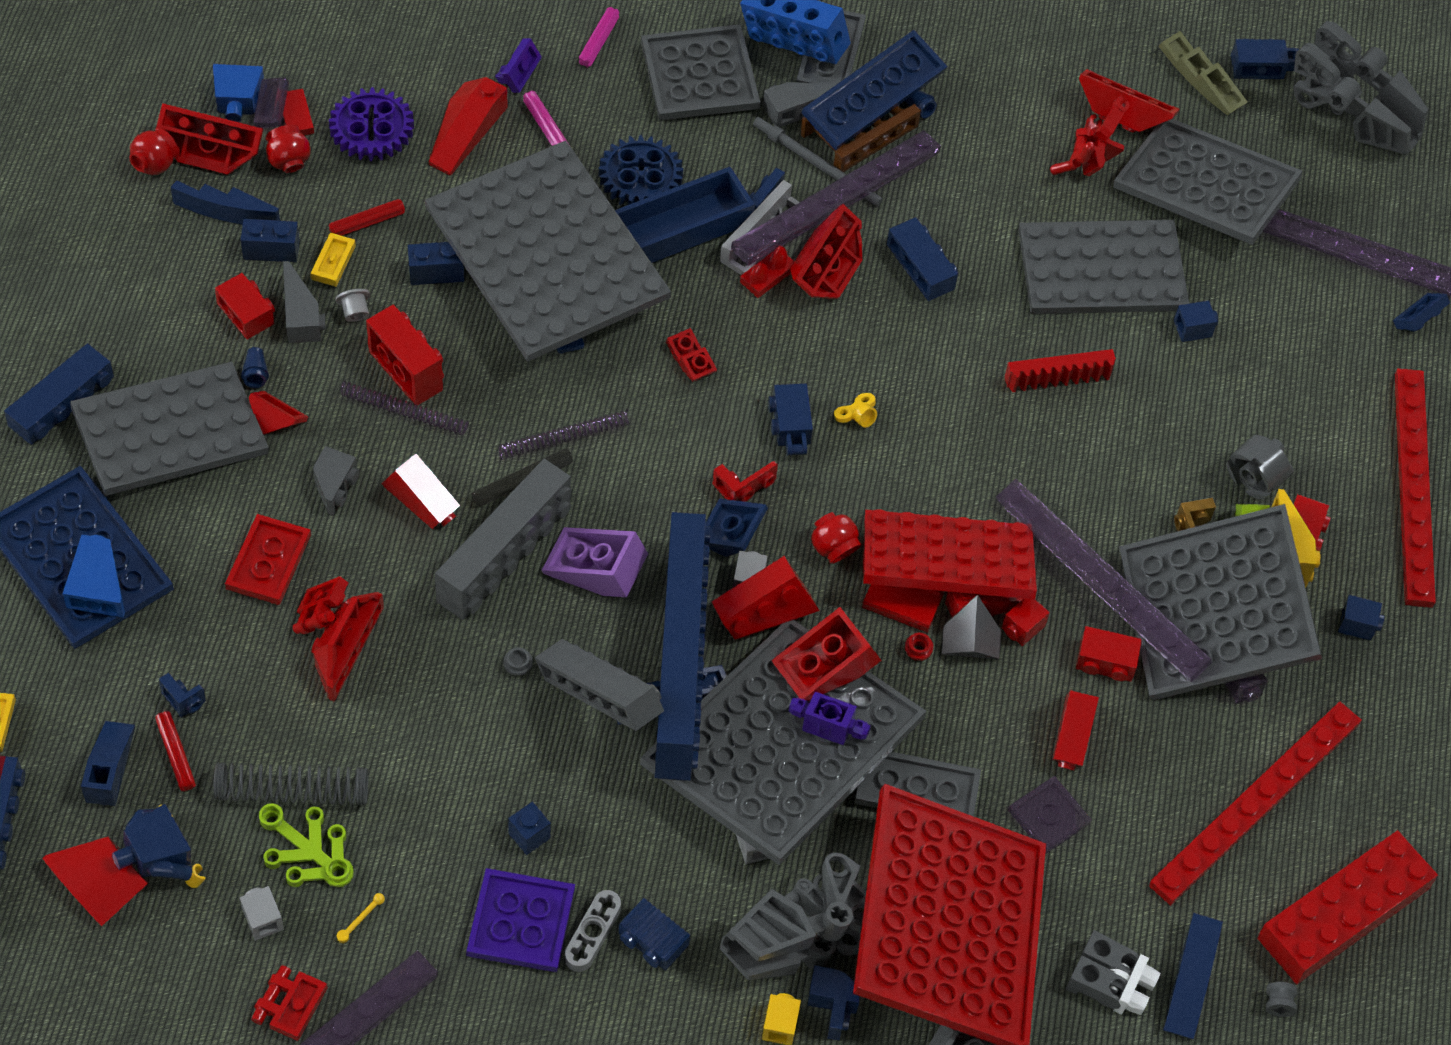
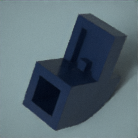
[807,965,859,1041]

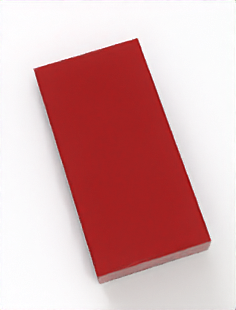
[278,88,314,135]

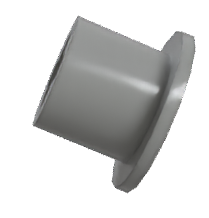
[335,289,370,322]

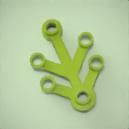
[259,804,354,887]

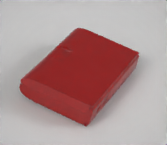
[862,584,944,633]

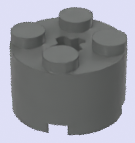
[1227,435,1294,499]

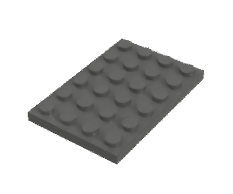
[1114,119,1303,245]
[1018,220,1189,314]
[71,362,269,496]

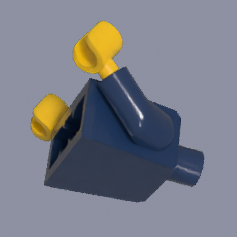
[112,804,206,888]

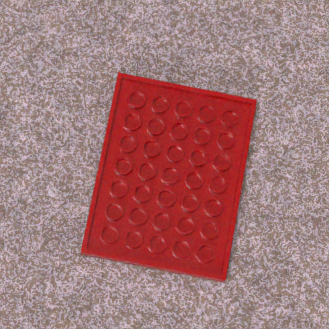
[853,784,1046,1045]

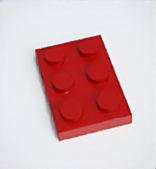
[225,514,311,605]

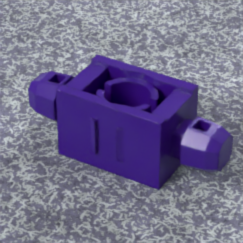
[788,692,871,746]

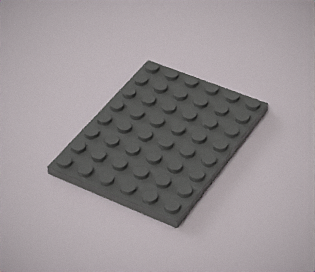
[425,140,671,362]
[640,620,926,865]

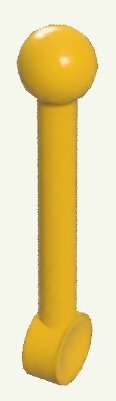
[337,893,385,943]

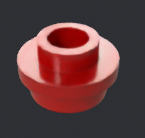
[904,632,933,661]

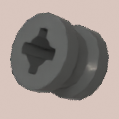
[1266,982,1298,1017]

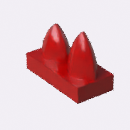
[740,246,794,298]

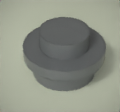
[504,647,533,676]

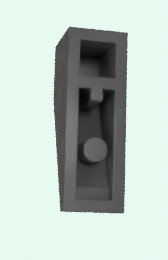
[763,82,837,127]
[283,261,326,343]

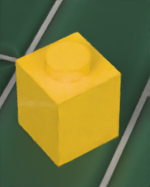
[762,993,801,1045]

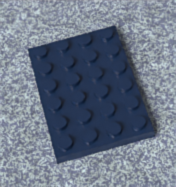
[0,466,174,649]

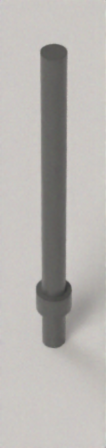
[753,117,883,207]

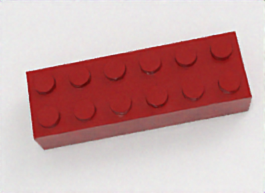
[1257,830,1438,985]

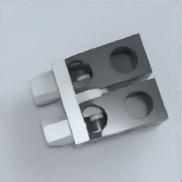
[1065,930,1161,1015]

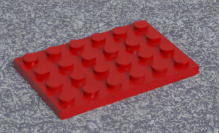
[863,509,1037,600]

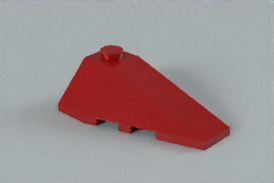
[429,77,508,176]

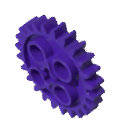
[329,87,414,161]

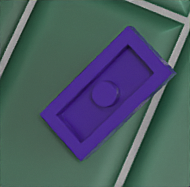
[495,38,542,93]

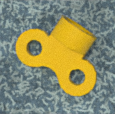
[834,393,877,428]

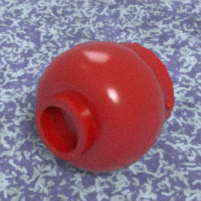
[265,125,311,173]
[129,128,178,176]
[811,512,862,564]

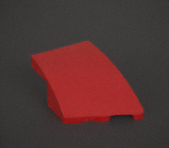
[42,836,149,926]

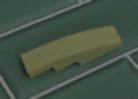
[1158,31,1248,116]

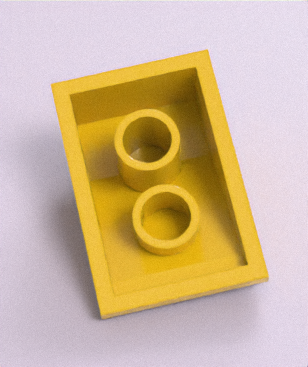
[1271,489,1320,587]

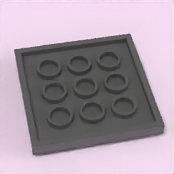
[641,24,760,120]

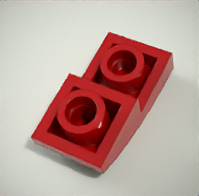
[665,328,717,382]

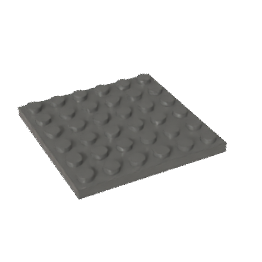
[1119,504,1322,700]

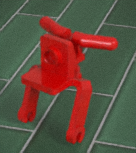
[1050,96,1129,176]

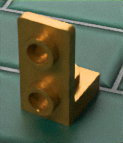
[1174,498,1216,531]

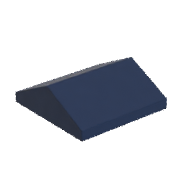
[704,498,768,557]

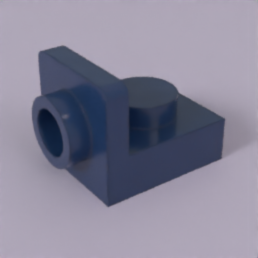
[159,673,206,718]

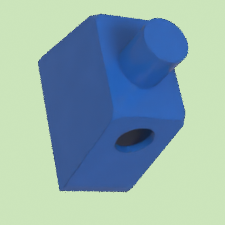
[213,64,265,122]

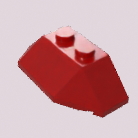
[1079,69,1180,132]
[156,103,263,175]
[790,204,862,299]
[311,592,384,702]

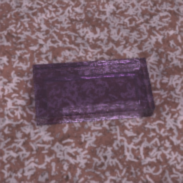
[253,77,289,128]

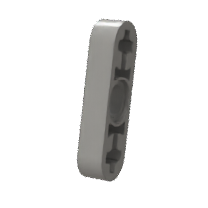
[565,890,621,972]

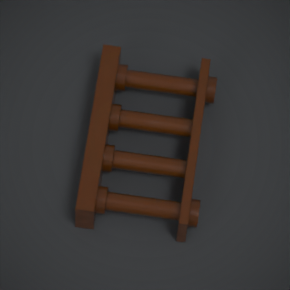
[800,104,921,172]

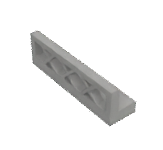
[720,180,808,275]

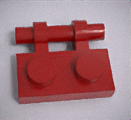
[293,576,348,634]
[251,965,328,1041]

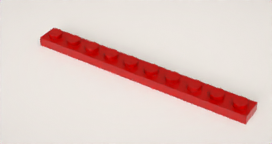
[1394,368,1436,608]
[1149,701,1362,906]

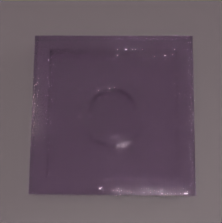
[1008,776,1092,854]

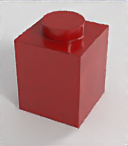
[1002,599,1050,646]

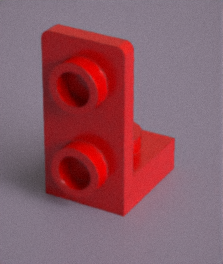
[712,461,778,502]

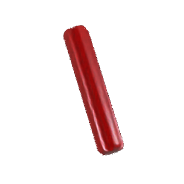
[329,199,405,236]
[155,711,196,792]

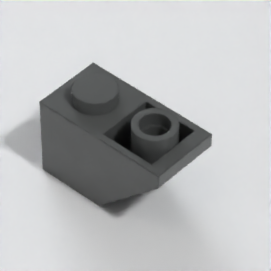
[313,446,359,516]

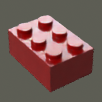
[366,304,444,406]

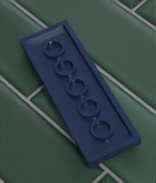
[801,30,948,150]

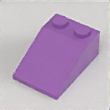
[542,527,648,597]

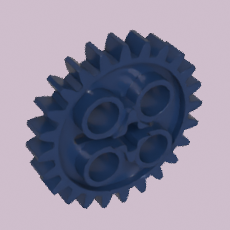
[598,135,683,205]

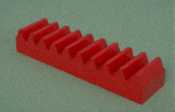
[1004,349,1116,392]

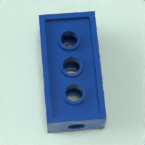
[740,0,851,65]

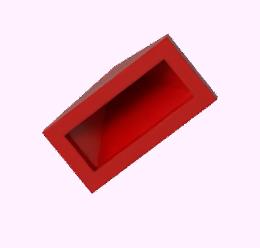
[249,391,308,435]

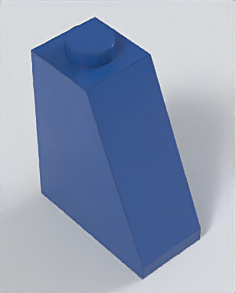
[63,535,125,618]

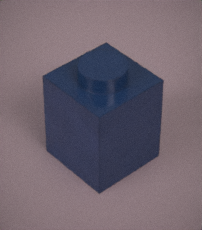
[1174,300,1218,342]
[1338,595,1385,641]
[508,801,551,855]

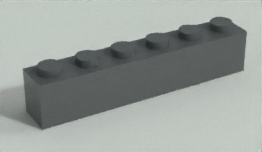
[535,639,664,731]

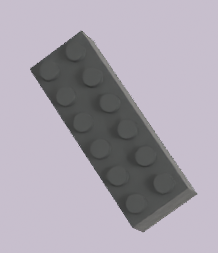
[435,458,572,620]

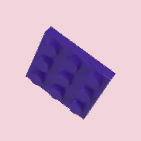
[466,868,575,973]

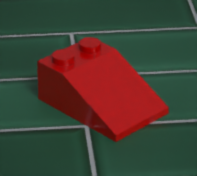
[771,607,882,701]

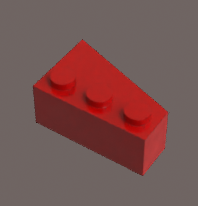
[712,556,820,639]

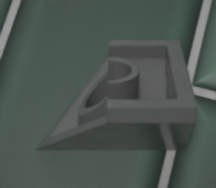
[942,595,1001,659]

